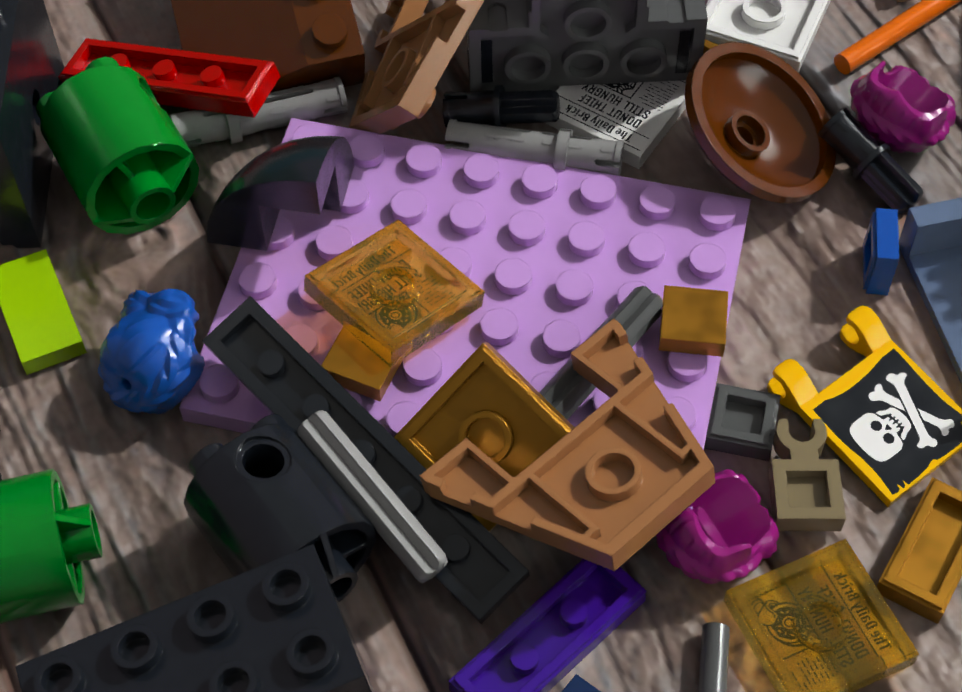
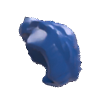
[98,288,205,414]

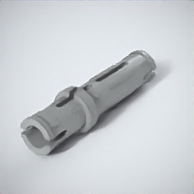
[170,76,348,148]
[445,119,624,176]

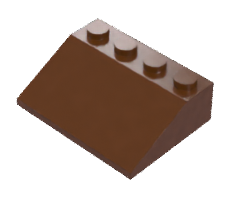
[171,0,365,92]

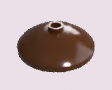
[685,42,836,203]

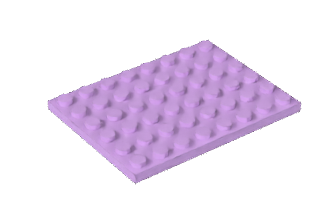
[179,118,751,509]

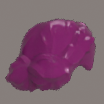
[850,61,956,153]
[656,469,779,584]

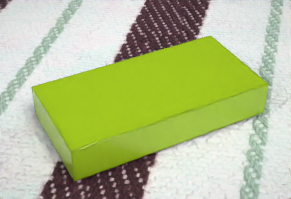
[0,249,87,375]

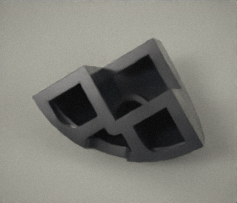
[206,136,354,251]

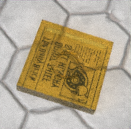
[304,219,485,367]
[723,538,919,692]

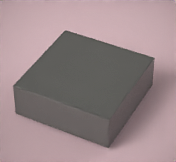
[704,383,781,461]

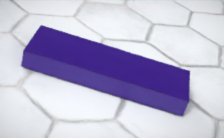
[449,559,647,692]

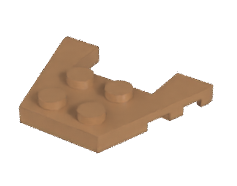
[349,0,484,134]
[420,318,716,571]

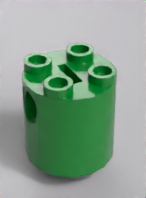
[36,57,199,234]
[0,469,102,624]

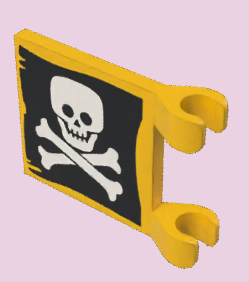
[767,305,962,507]

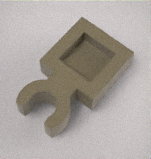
[768,419,846,531]

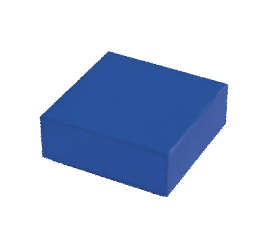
[863,208,899,295]

